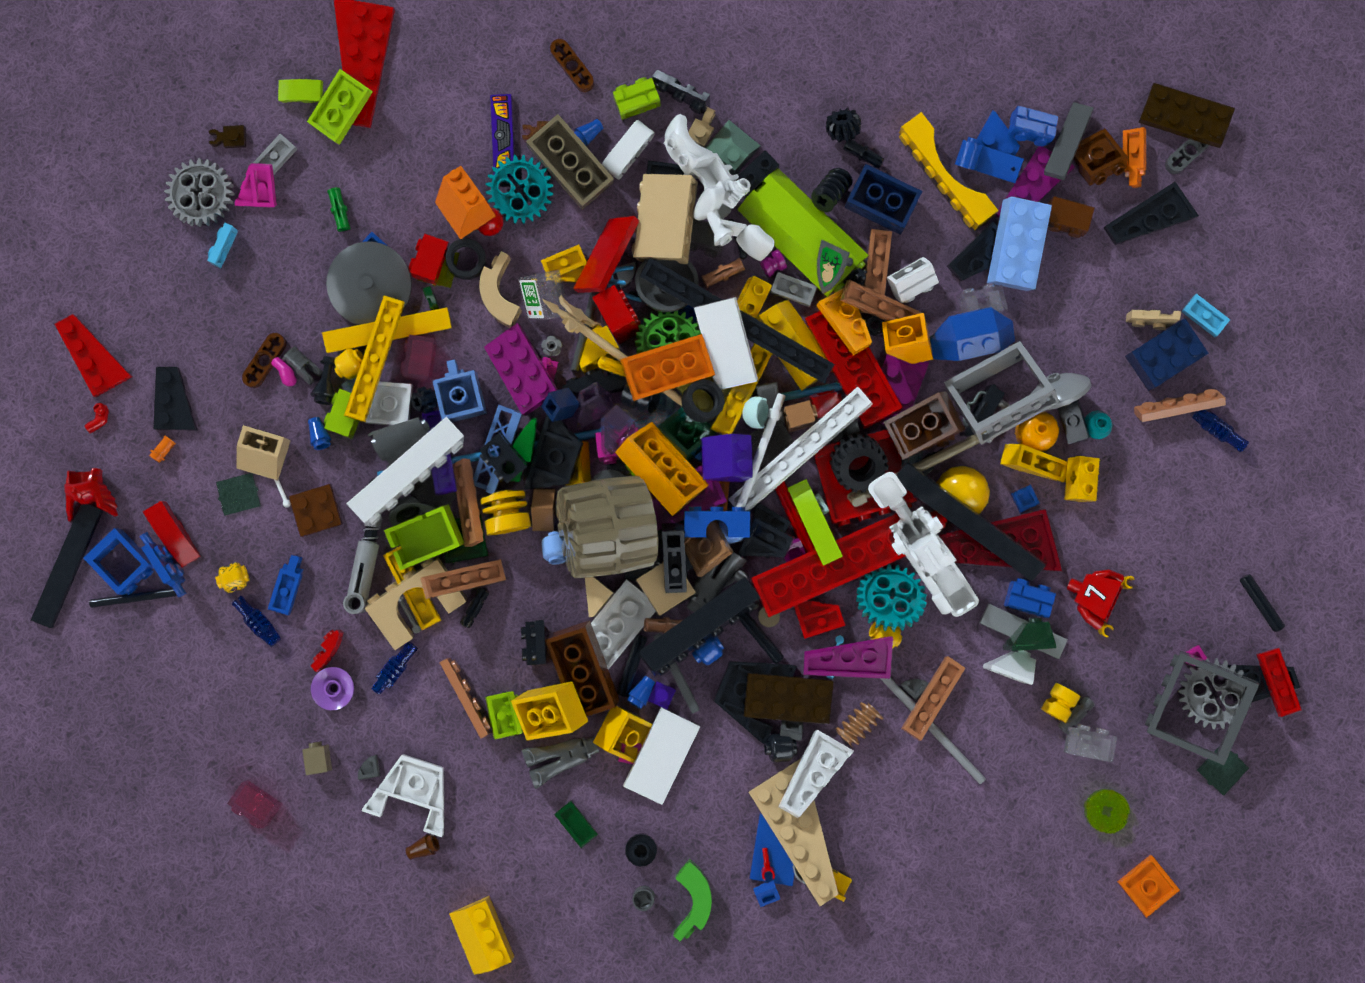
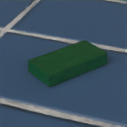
[554,800,598,848]

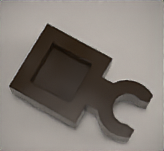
[209,125,246,149]

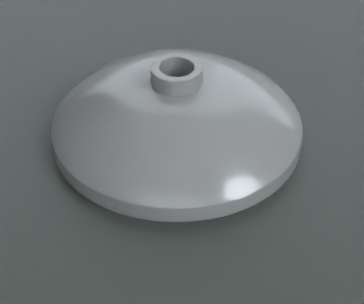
[1030,373,1091,411]

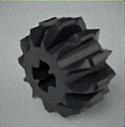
[825,108,862,143]

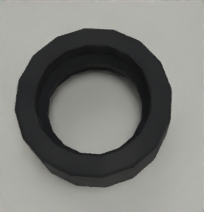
[446,238,486,280]
[681,379,725,423]

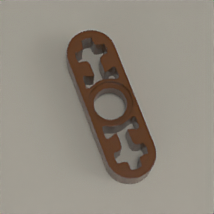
[550,39,594,92]
[242,333,287,388]

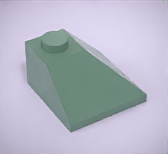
[705,120,761,175]

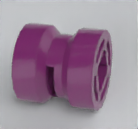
[759,249,787,277]

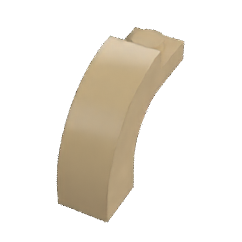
[479,251,522,328]

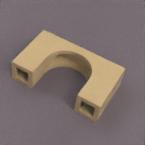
[365,557,467,650]

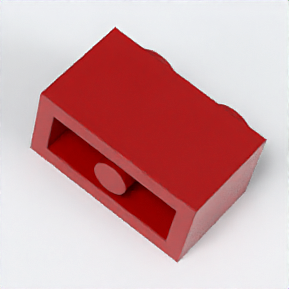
[408,233,449,286]

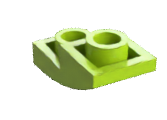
[278,79,323,103]

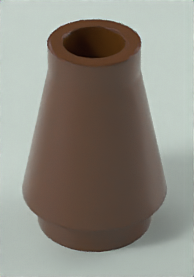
[406,834,440,860]

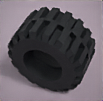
[830,433,888,493]

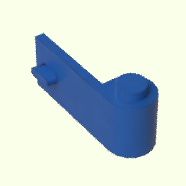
[955,137,1024,183]

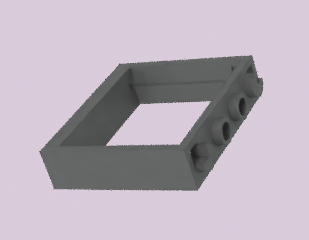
[1145,650,1259,765]

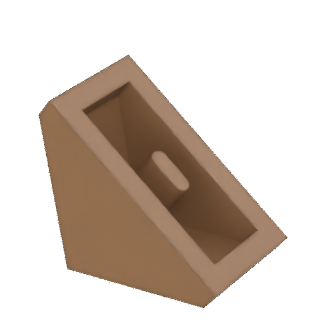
[531,489,555,531]

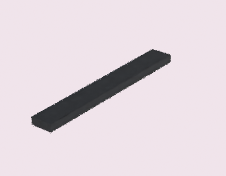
[896,462,1046,581]

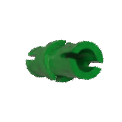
[327,187,351,232]

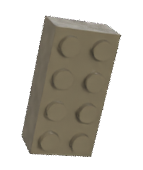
[526,114,614,210]

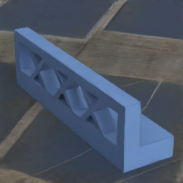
[473,405,522,494]

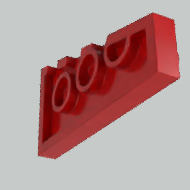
[54,314,133,397]

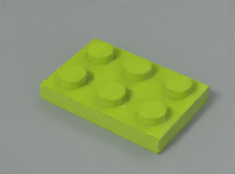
[307,69,373,145]

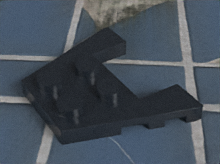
[713,661,797,744]

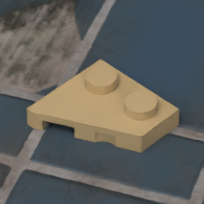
[1126,310,1181,330]

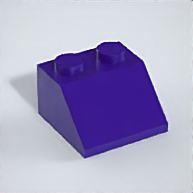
[702,434,753,482]

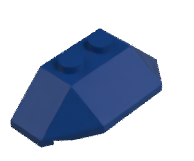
[930,307,1015,361]

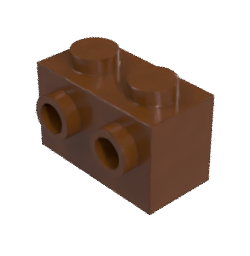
[1048,196,1095,238]

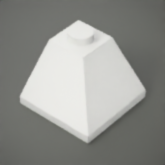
[983,649,1036,685]

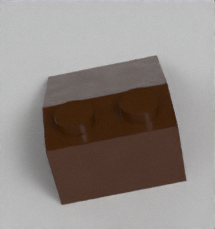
[884,392,966,460]

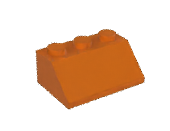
[435,166,495,239]

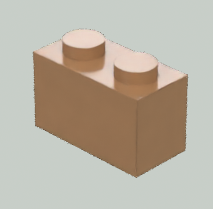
[783,400,818,433]

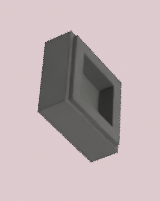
[780,720,803,741]

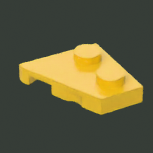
[541,244,587,282]

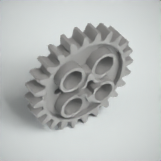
[164,158,235,227]
[1178,658,1251,729]

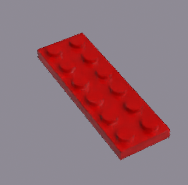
[805,311,903,429]

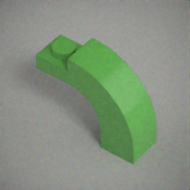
[673,859,712,941]

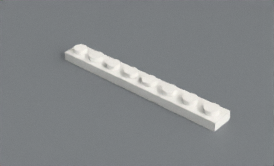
[729,387,873,511]

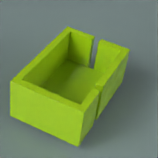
[384,504,464,570]

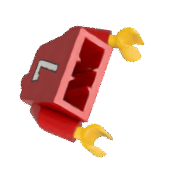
[1067,569,1135,637]

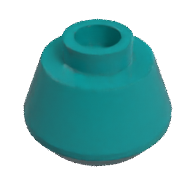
[1085,410,1112,439]

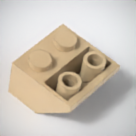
[237,425,291,480]

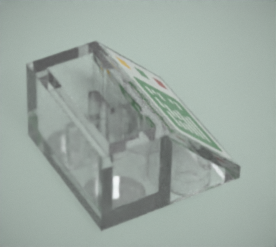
[518,270,568,320]

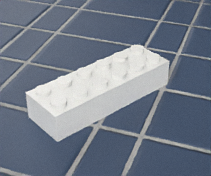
[346,417,464,526]

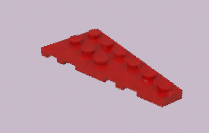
[334,0,395,128]

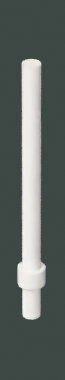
[736,393,786,507]

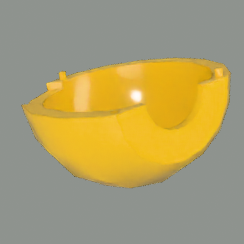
[936,466,990,514]

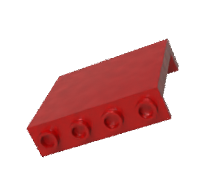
[814,429,917,527]

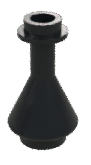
[310,356,335,405]

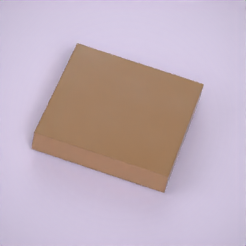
[684,520,733,577]

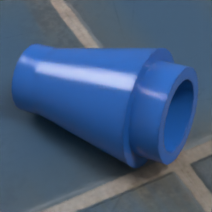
[574,119,604,146]
[308,417,331,450]
[627,676,655,709]

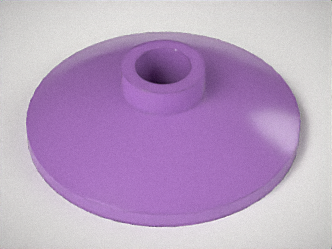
[311,667,354,710]

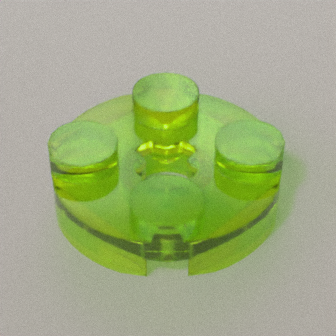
[1084,789,1130,834]

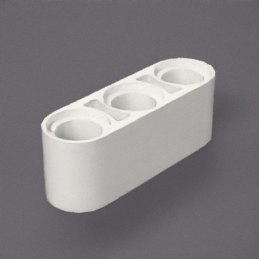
[602,120,655,180]

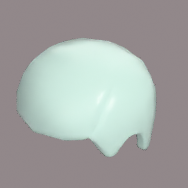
[743,396,769,429]

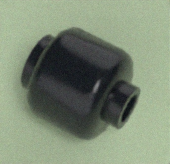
[764,734,797,762]

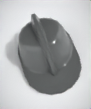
[389,496,436,526]

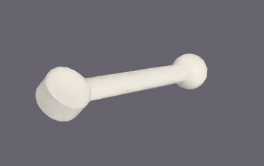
[274,479,291,508]

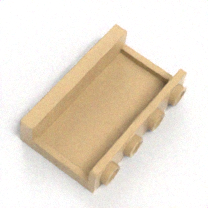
[632,174,698,264]

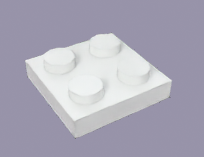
[366,381,413,426]

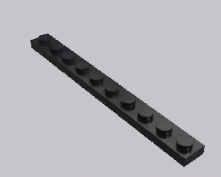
[640,258,835,383]

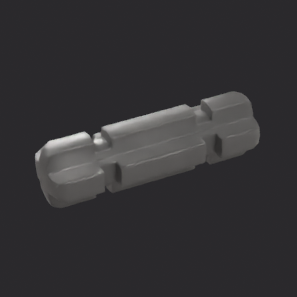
[1058,697,1095,734]

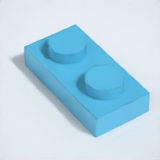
[207,223,238,268]
[1181,294,1230,337]

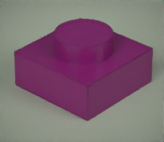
[784,538,806,562]

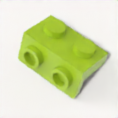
[485,691,522,739]

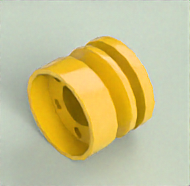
[480,490,532,536]

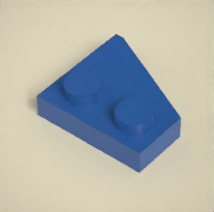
[977,110,1020,156]

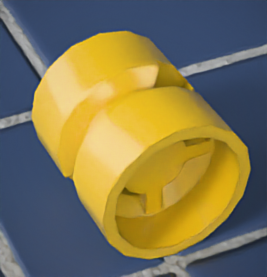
[1041,683,1081,723]

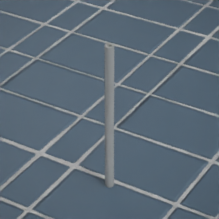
[880,677,986,784]

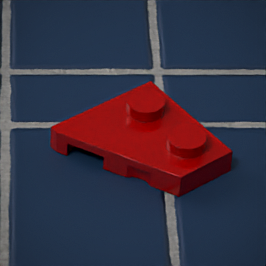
[794,601,845,639]

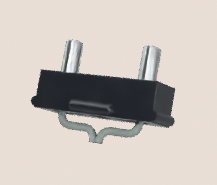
[960,384,1010,443]

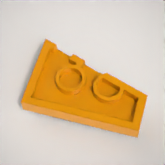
[817,288,872,355]

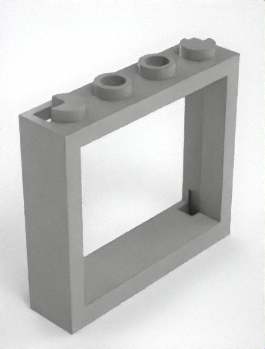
[944,341,1060,445]

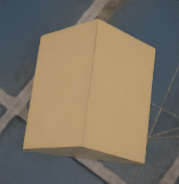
[585,577,614,617]

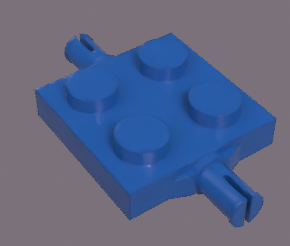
[140,532,186,598]

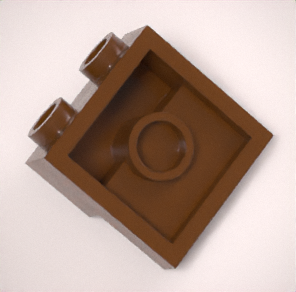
[1073,128,1128,186]

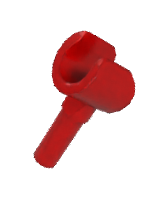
[761,848,775,880]

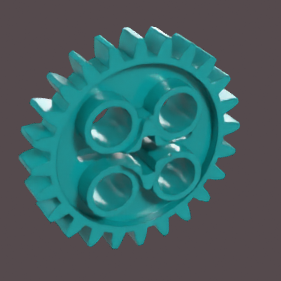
[485,155,553,224]
[856,564,927,632]

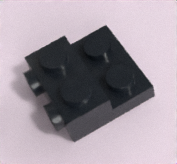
[521,620,546,666]

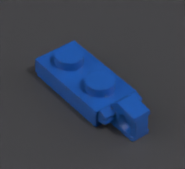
[268,555,303,615]

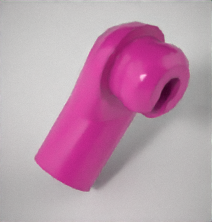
[271,357,297,386]

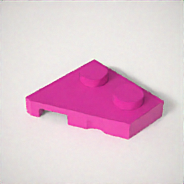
[235,163,277,207]

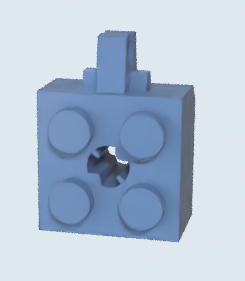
[433,359,487,422]

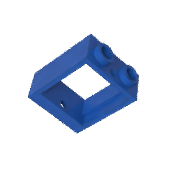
[83,528,154,595]

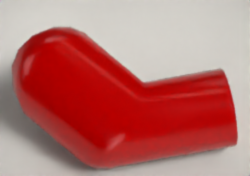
[84,403,109,434]

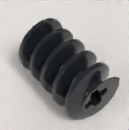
[811,168,853,212]

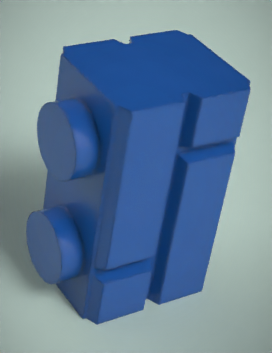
[1008,105,1058,146]
[1004,578,1056,618]

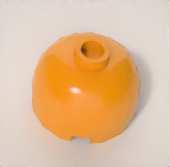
[1015,411,1059,452]

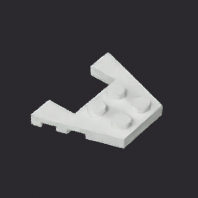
[362,754,444,837]

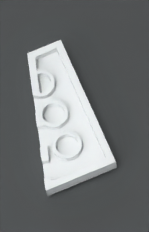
[779,730,854,818]

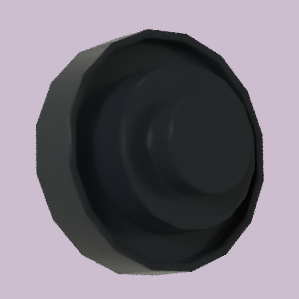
[625,833,657,867]

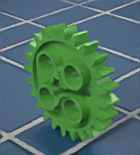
[635,310,701,354]

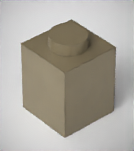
[302,741,332,775]

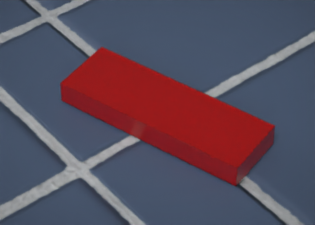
[1256,648,1302,717]

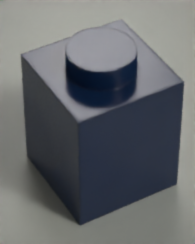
[541,388,580,422]

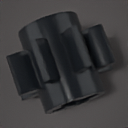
[411,386,438,414]

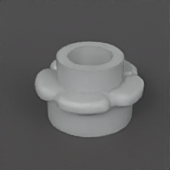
[541,336,562,356]

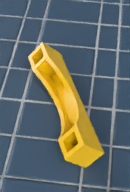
[899,112,999,230]

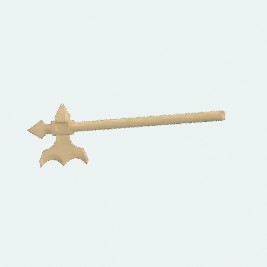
[542,294,700,410]

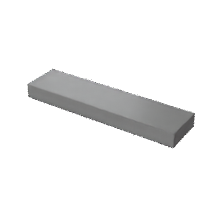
[979,604,1068,659]

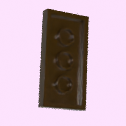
[1138,83,1235,148]
[744,673,834,724]

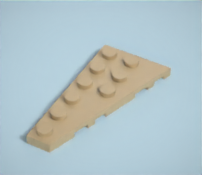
[749,759,838,906]

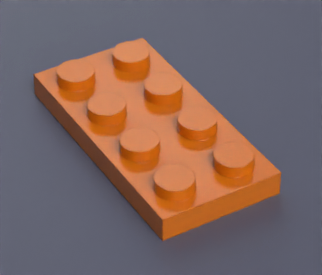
[620,334,715,401]

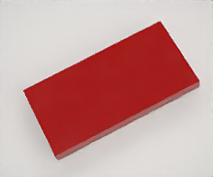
[573,216,640,293]

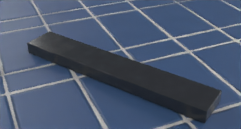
[31,504,104,628]

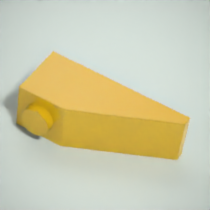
[1000,444,1067,483]

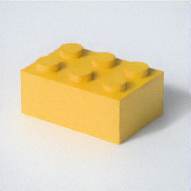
[511,682,588,740]

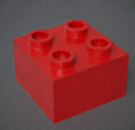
[592,285,641,344]

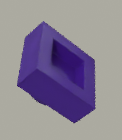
[648,681,676,709]

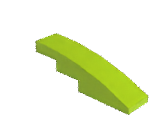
[788,479,843,566]

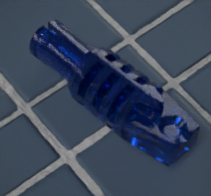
[1192,410,1249,452]
[232,596,281,647]
[371,641,418,694]

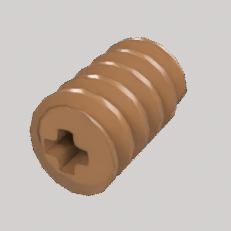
[835,702,884,748]

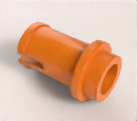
[149,435,176,463]

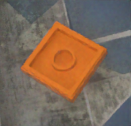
[1117,855,1180,918]

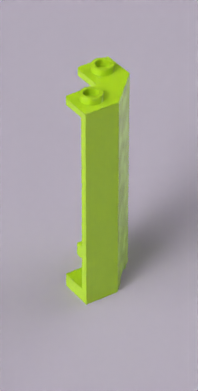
[737,169,869,297]

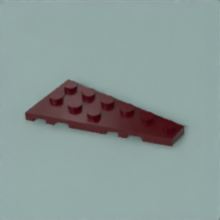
[938,509,1062,572]

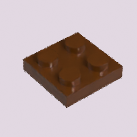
[289,484,343,537]

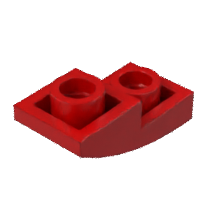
[310,630,344,672]

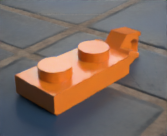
[1123,127,1146,188]

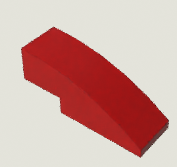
[143,501,201,568]

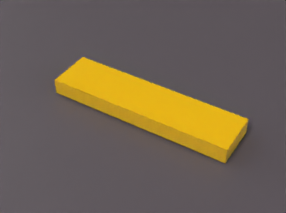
[383,546,441,630]

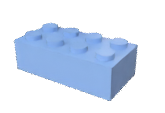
[987,196,1052,291]

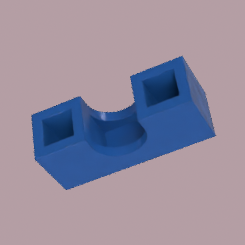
[684,507,750,538]

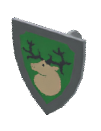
[817,240,853,294]

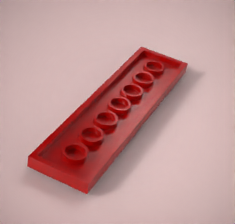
[750,513,906,618]

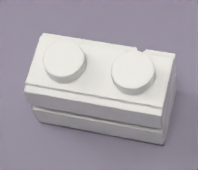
[887,257,939,303]

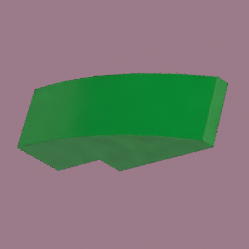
[505,417,538,482]

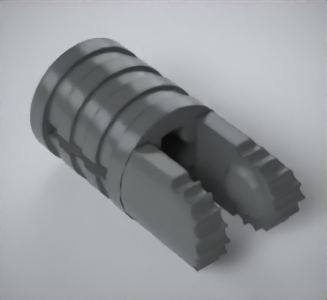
[282,347,323,385]

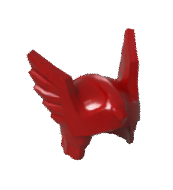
[64,468,118,522]

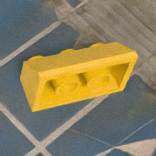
[449,896,514,975]

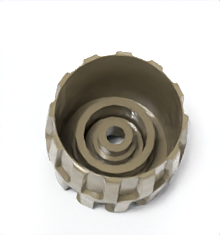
[556,476,658,578]

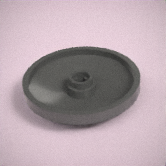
[326,242,412,325]

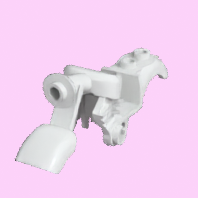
[664,114,774,261]
[868,472,979,617]

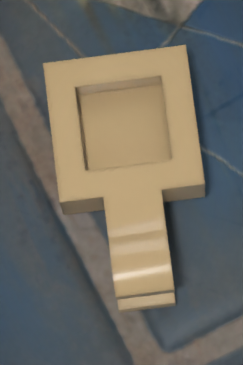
[688,107,716,148]

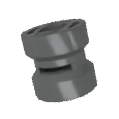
[632,885,655,911]

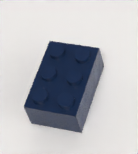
[845,164,923,235]
[1125,318,1209,391]

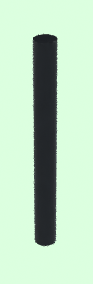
[89,588,176,608]

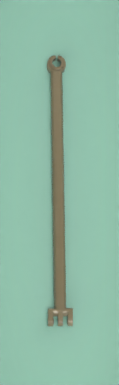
[847,402,1073,507]

